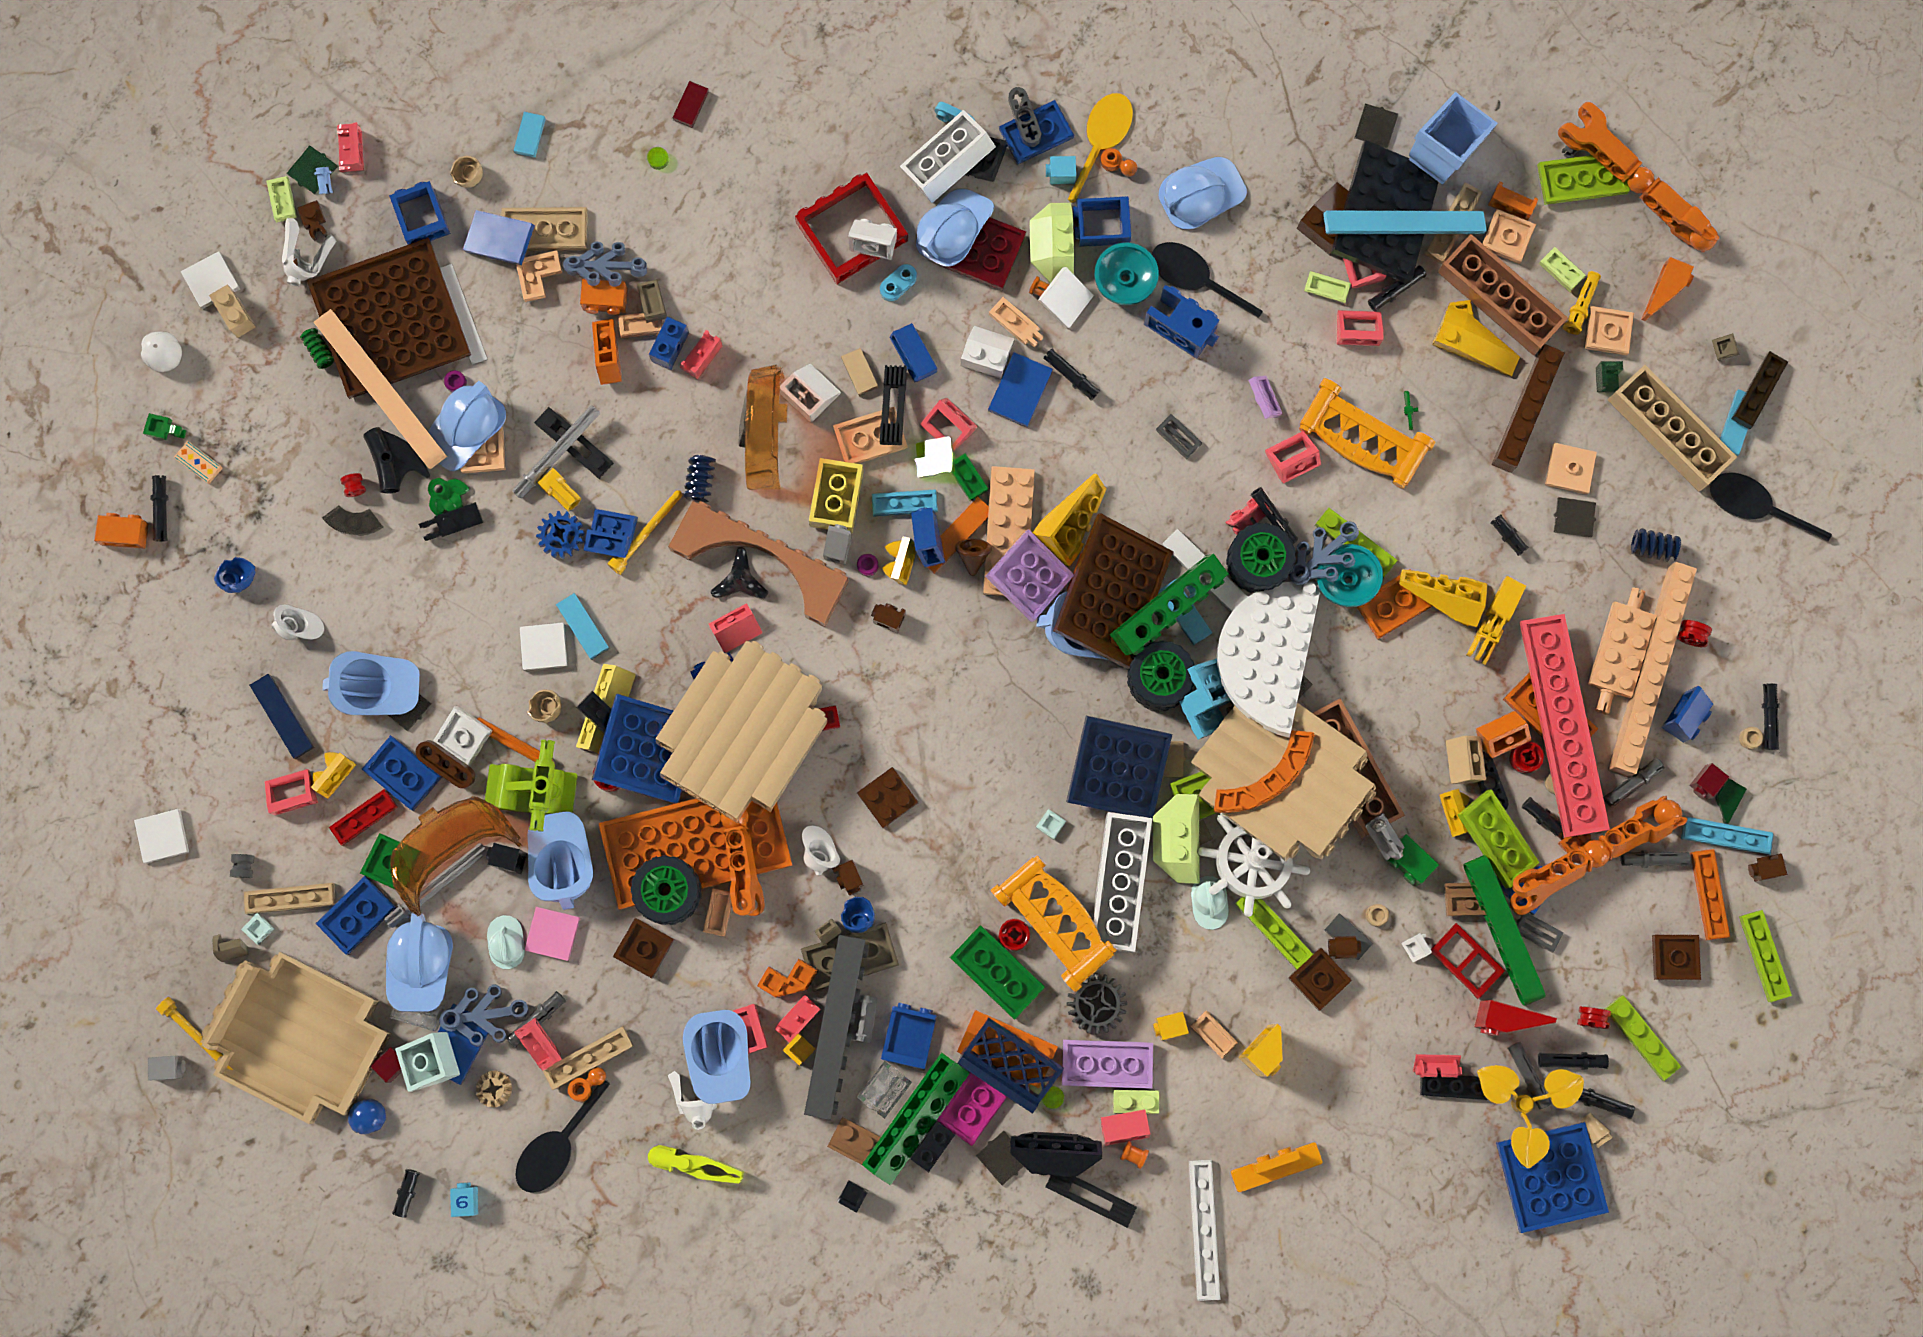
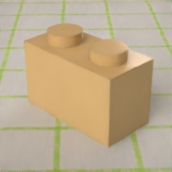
[209,284,256,338]
[1446,736,1486,784]

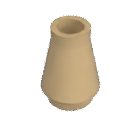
[1580,1113,1613,1148]

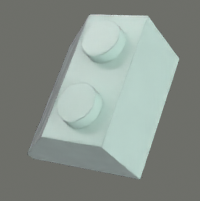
[395,1032,460,1092]

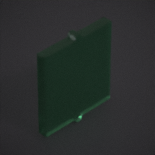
[286,145,338,195]

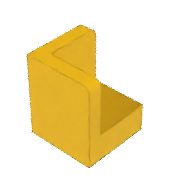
[783,1033,816,1066]

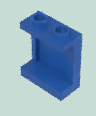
[881,1002,937,1069]

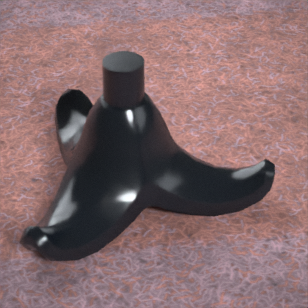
[710,547,769,599]

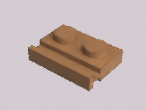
[1444,883,1486,916]
[827,1117,881,1165]

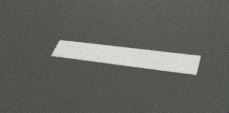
[440,264,487,365]

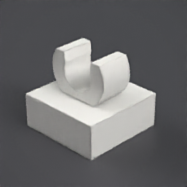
[1401,933,1433,962]

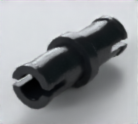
[1490,514,1529,556]
[1521,797,1562,836]
[392,1169,420,1218]

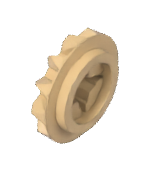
[475,1071,512,1107]

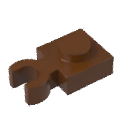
[297,200,328,241]

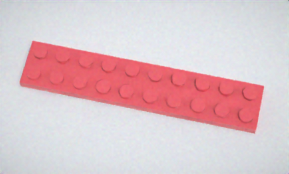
[1519,614,1610,838]

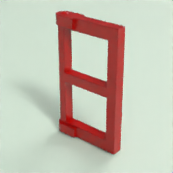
[1430,923,1505,999]

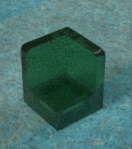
[1596,361,1623,392]

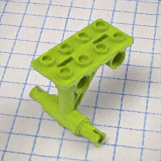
[484,739,578,832]

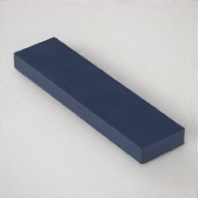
[249,674,314,759]

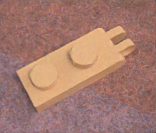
[989,297,1044,347]

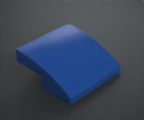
[584,509,638,558]

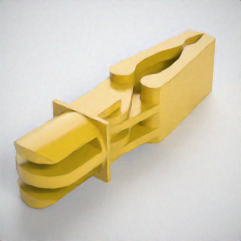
[1466,576,1526,665]

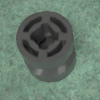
[229,854,254,878]

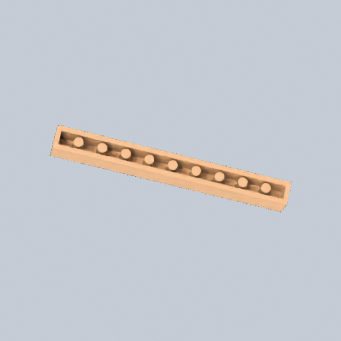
[1608,562,1697,777]

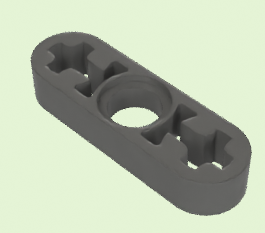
[1008,87,1041,147]

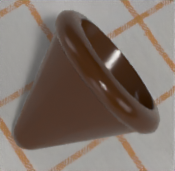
[955,539,992,576]

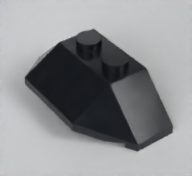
[1010,1132,1102,1177]

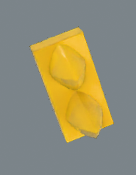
[882,537,916,585]
[311,752,357,799]
[1439,789,1470,837]

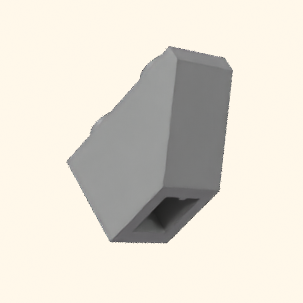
[823,524,852,565]

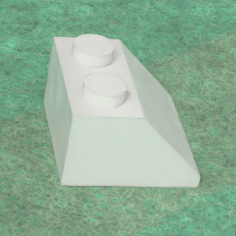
[848,219,897,260]
[961,326,1015,379]

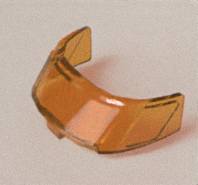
[745,364,788,490]
[390,796,522,917]

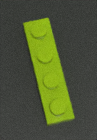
[1314,508,1398,578]
[1235,897,1313,970]
[1739,910,1792,1002]
[1604,995,1681,1081]

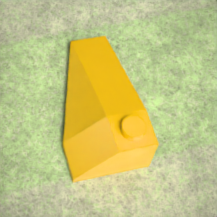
[1432,305,1520,377]
[1032,474,1106,566]
[1399,569,1487,627]

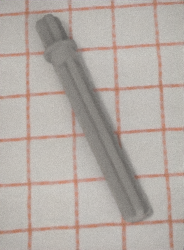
[513,405,600,498]
[384,843,487,928]

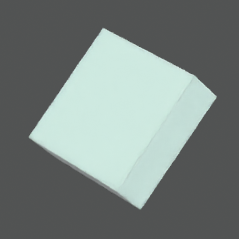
[1036,809,1067,840]
[241,913,275,945]

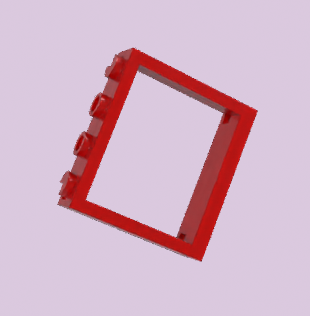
[795,172,908,284]

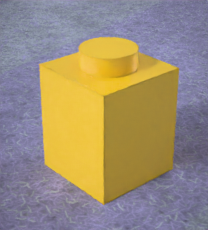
[1153,1011,1189,1040]

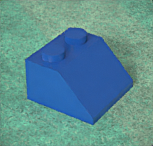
[1661,686,1713,743]

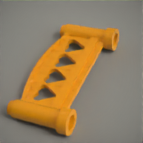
[1299,378,1436,489]
[991,855,1117,992]

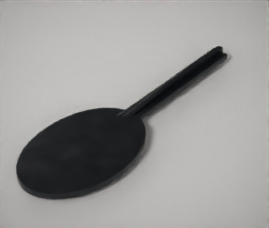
[1152,242,1263,318]
[1710,472,1832,541]
[515,1080,610,1193]

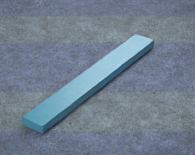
[1323,211,1487,234]

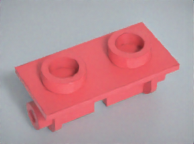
[1225,498,1270,535]
[1413,1054,1462,1078]

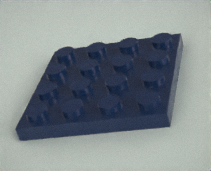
[1066,715,1173,821]

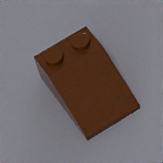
[1297,182,1349,255]

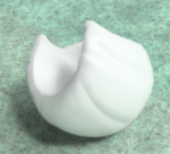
[141,331,182,372]

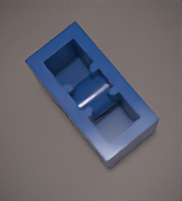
[649,317,689,370]

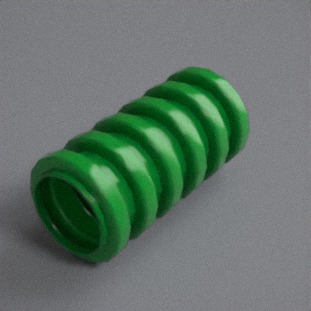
[300,328,335,369]

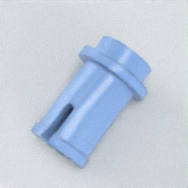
[314,167,333,194]

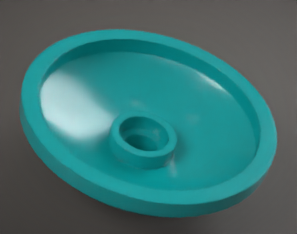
[1094,243,1159,305]
[1317,544,1383,607]

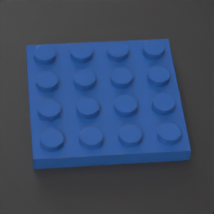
[592,694,682,804]
[1496,1122,1609,1233]

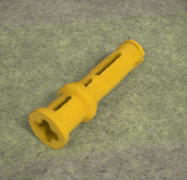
[1563,271,1601,335]

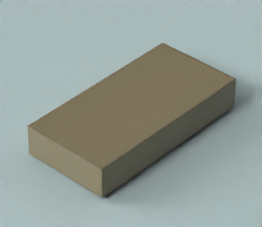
[637,279,667,323]

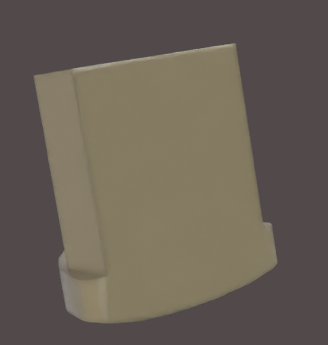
[212,934,249,962]

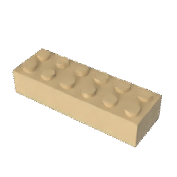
[1608,365,1737,492]

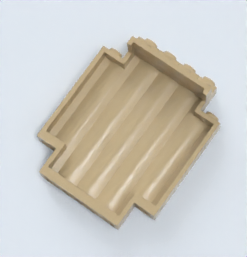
[655,640,827,823]
[1191,703,1376,861]
[200,952,392,1124]

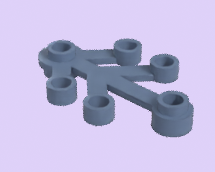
[563,241,647,286]
[1289,521,1359,585]
[439,984,529,1047]

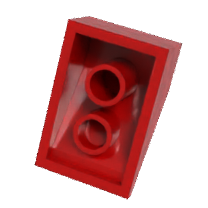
[1474,1000,1557,1036]

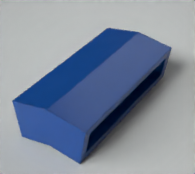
[889,323,937,383]

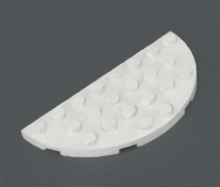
[1217,581,1320,738]

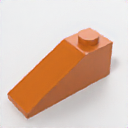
[1641,257,1694,321]
[592,319,622,385]

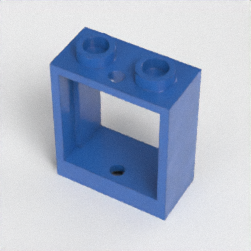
[389,181,451,244]
[1073,196,1131,247]

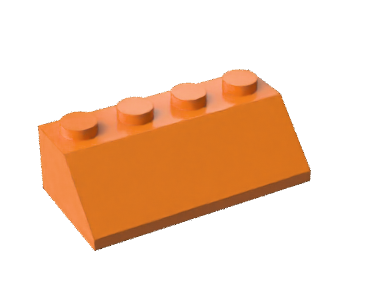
[957,1010,1058,1088]

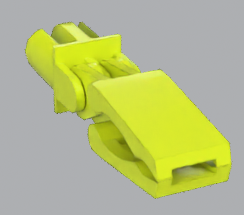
[648,1145,744,1184]

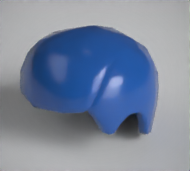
[841,897,875,933]
[348,1099,386,1134]

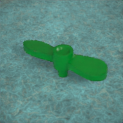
[1404,391,1418,430]

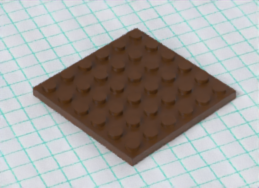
[307,237,471,399]

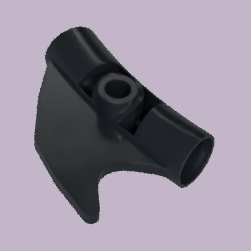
[363,427,430,494]

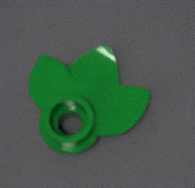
[428,478,469,515]

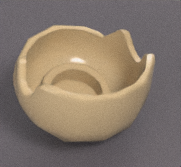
[450,155,483,188]
[527,689,562,723]

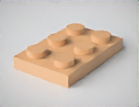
[833,406,908,464]

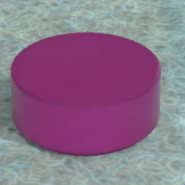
[444,370,467,392]
[857,554,879,576]

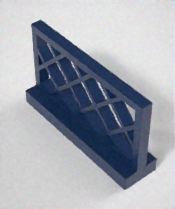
[957,1018,1064,1114]

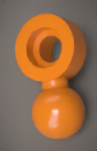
[1101,148,1138,177]
[568,1067,606,1102]

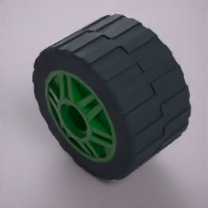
[1226,523,1296,593]
[1127,641,1195,711]
[631,855,702,925]

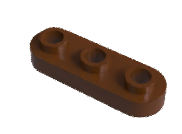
[416,740,475,788]

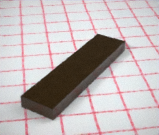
[1731,351,1788,430]

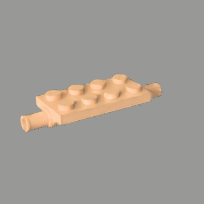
[1588,588,1657,715]

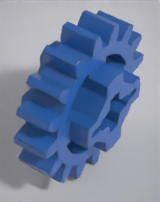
[536,511,585,559]

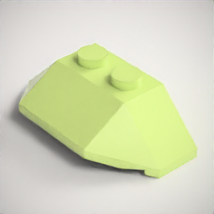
[1029,203,1074,283]
[1153,794,1200,883]

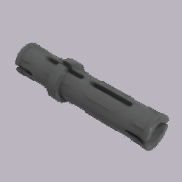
[1603,758,1665,808]
[1620,850,1691,868]
[506,991,566,1048]
[1507,1042,1552,1110]

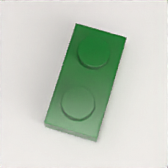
[947,453,988,501]

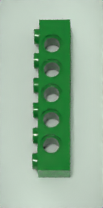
[1110,553,1229,655]
[862,1052,970,1185]

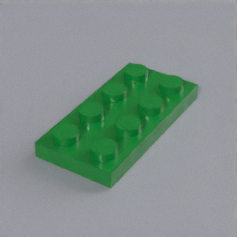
[949,925,1045,1020]

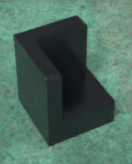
[837,1180,868,1213]

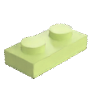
[1113,1090,1159,1114]

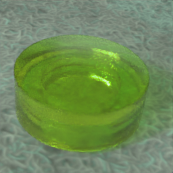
[647,147,669,170]
[1042,1086,1064,1109]

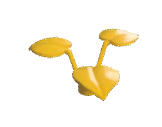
[1477,1065,1584,1168]

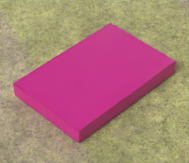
[937,1072,1007,1146]

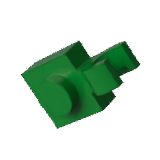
[143,413,186,440]

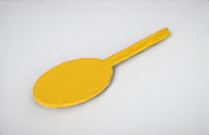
[1068,93,1133,203]

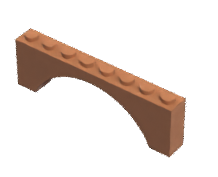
[668,501,849,627]

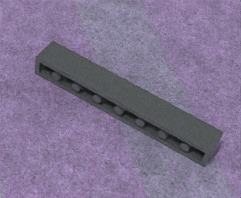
[804,935,869,1120]

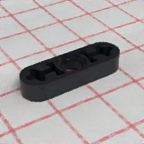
[1478,752,1509,810]

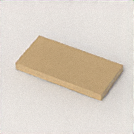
[501,207,588,251]

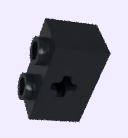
[486,843,527,874]
[910,1121,955,1173]

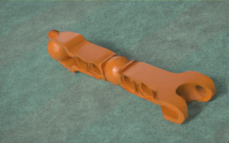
[1558,102,1719,252]
[1510,796,1688,915]
[720,810,765,916]

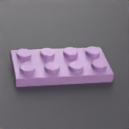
[1062,1040,1153,1088]

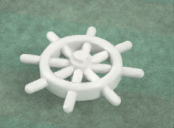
[1198,814,1310,917]

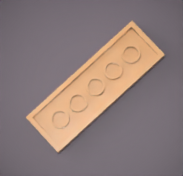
[983,466,1035,596]

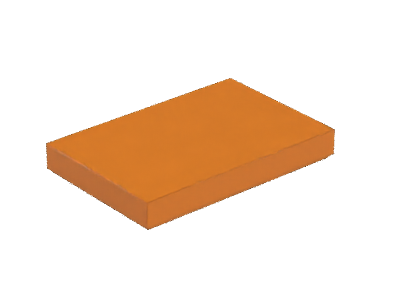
[1357,569,1432,640]

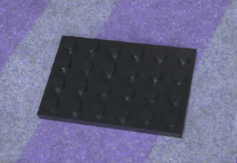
[1331,140,1439,284]

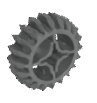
[1066,973,1127,1034]

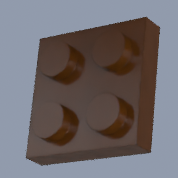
[857,767,918,829]
[613,918,675,979]
[1652,935,1701,980]
[1288,947,1352,1011]

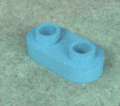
[934,102,975,122]
[880,264,917,301]

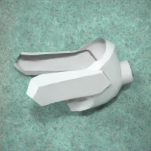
[282,218,336,286]
[667,1071,717,1130]

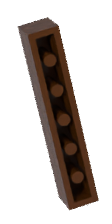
[1491,344,1565,473]

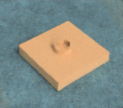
[1482,209,1536,264]
[1585,306,1634,355]
[1545,443,1597,494]

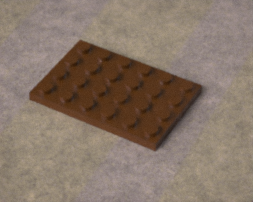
[1053,513,1174,669]

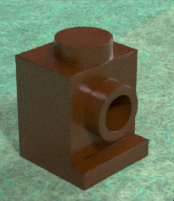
[871,603,906,634]
[1748,853,1788,882]
[832,859,864,896]

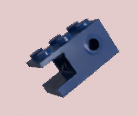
[1144,285,1220,359]

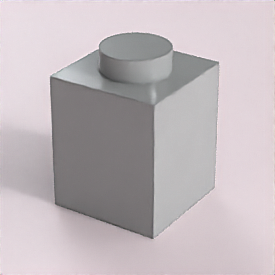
[148,1056,186,1081]

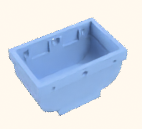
[1409,92,1498,185]

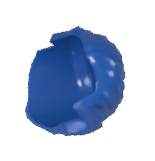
[214,557,256,593]

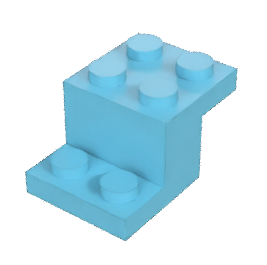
[1179,658,1231,740]

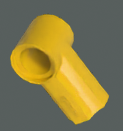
[537,468,581,512]

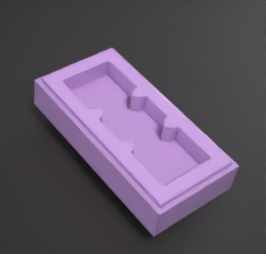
[1248,376,1282,419]

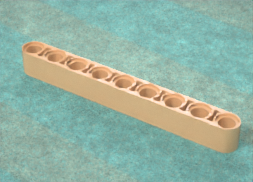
[314,309,447,470]

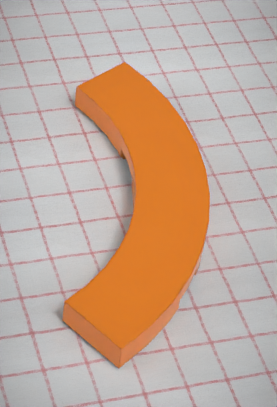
[1214,730,1315,813]

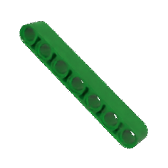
[1463,855,1546,1006]

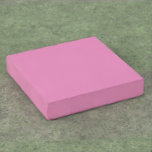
[524,907,580,961]

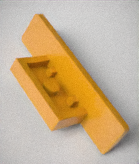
[1231,1142,1323,1192]

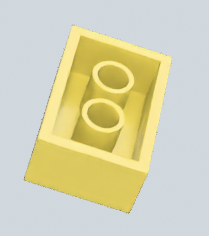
[809,458,864,534]

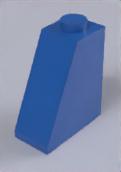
[911,507,945,568]

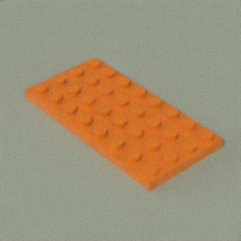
[599,798,793,910]

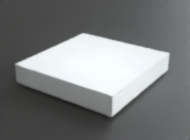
[181,251,240,309]
[1038,267,1094,328]
[520,623,568,671]
[433,706,493,766]
[134,809,189,864]

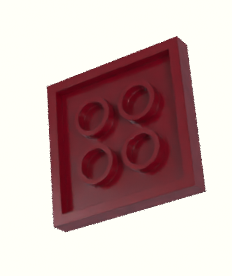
[943,217,1027,291]

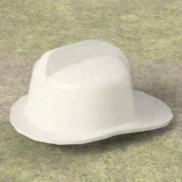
[272,604,324,640]
[802,825,840,875]

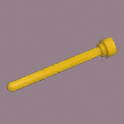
[607,490,683,575]
[156,997,233,1070]

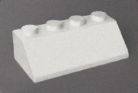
[900,110,996,203]

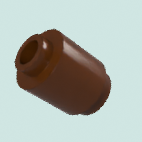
[1328,936,1361,959]

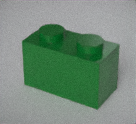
[1386,834,1439,885]

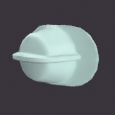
[1191,876,1229,930]
[487,915,525,969]

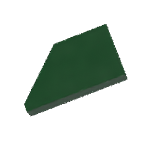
[1715,779,1747,824]

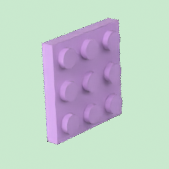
[985,529,1074,622]

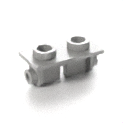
[1364,813,1404,860]
[849,995,877,1043]

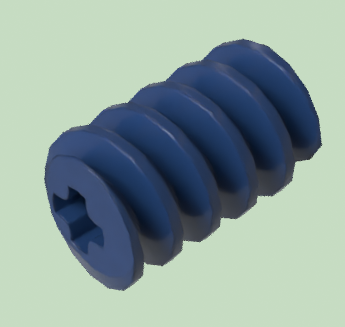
[683,455,716,502]
[1631,528,1681,562]

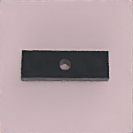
[1420,1074,1488,1100]

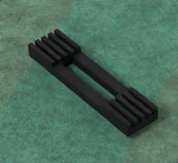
[880,365,907,445]
[534,407,614,479]
[1045,1175,1137,1228]

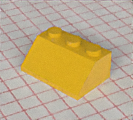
[1238,1024,1283,1077]

